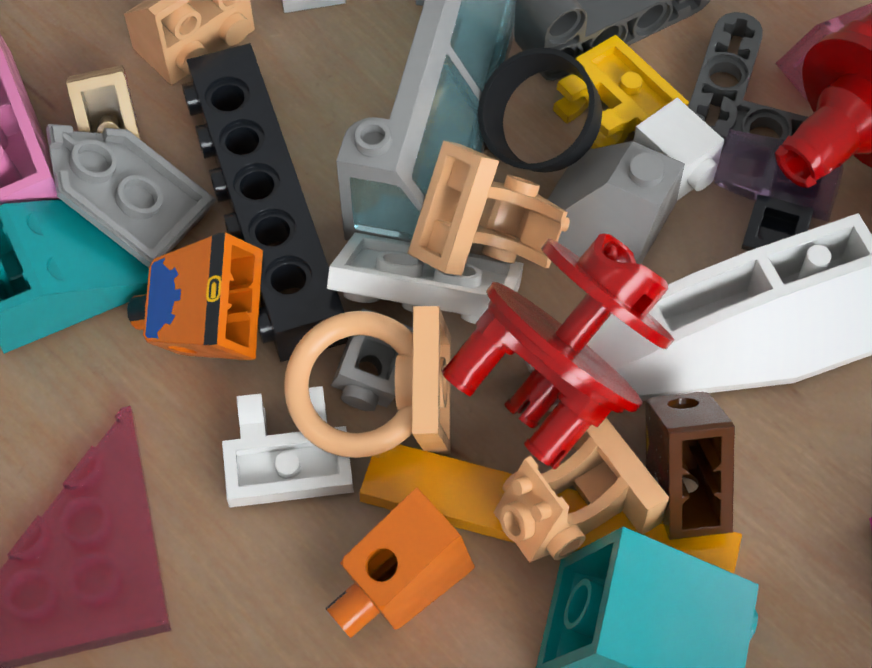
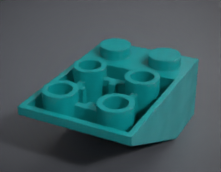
[0,199,149,354]

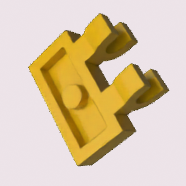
[553,34,689,149]

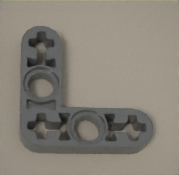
[689,12,839,177]

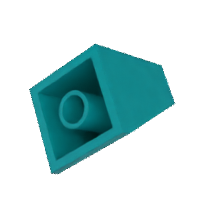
[536,526,759,668]

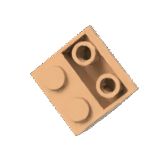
[124,0,255,86]

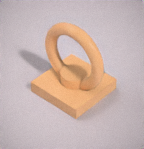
[284,306,451,458]

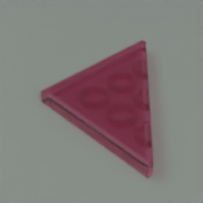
[0,406,172,668]

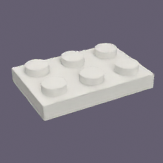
[327,232,524,324]

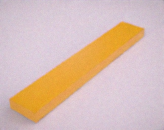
[359,444,742,574]

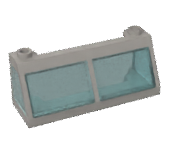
[336,0,516,242]

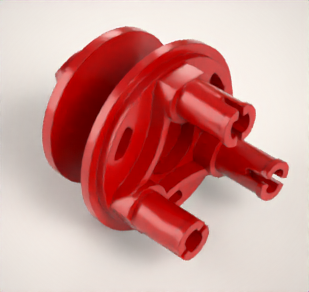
[442,233,674,469]

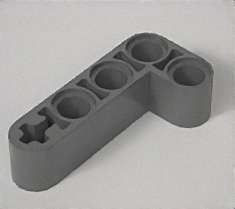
[514,0,711,81]

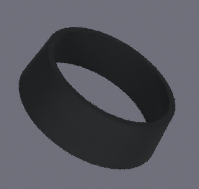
[478,48,602,173]

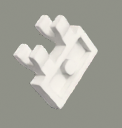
[222,386,354,508]

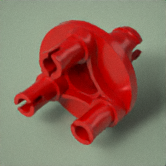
[775,11,872,188]

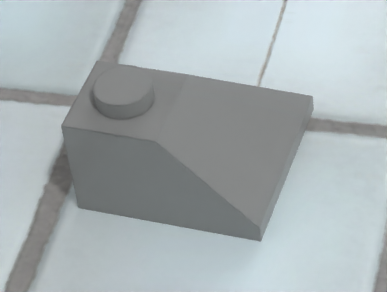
[548,141,685,264]

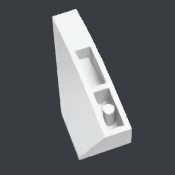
[525,213,872,412]

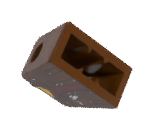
[645,392,735,540]

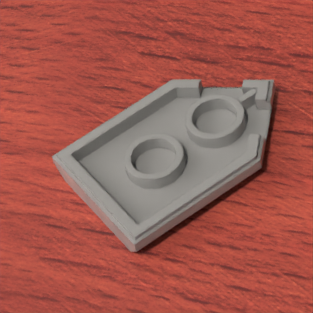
[46,124,216,268]

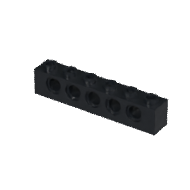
[182,43,348,362]

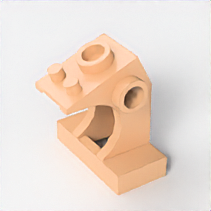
[407,140,570,276]
[493,417,669,563]

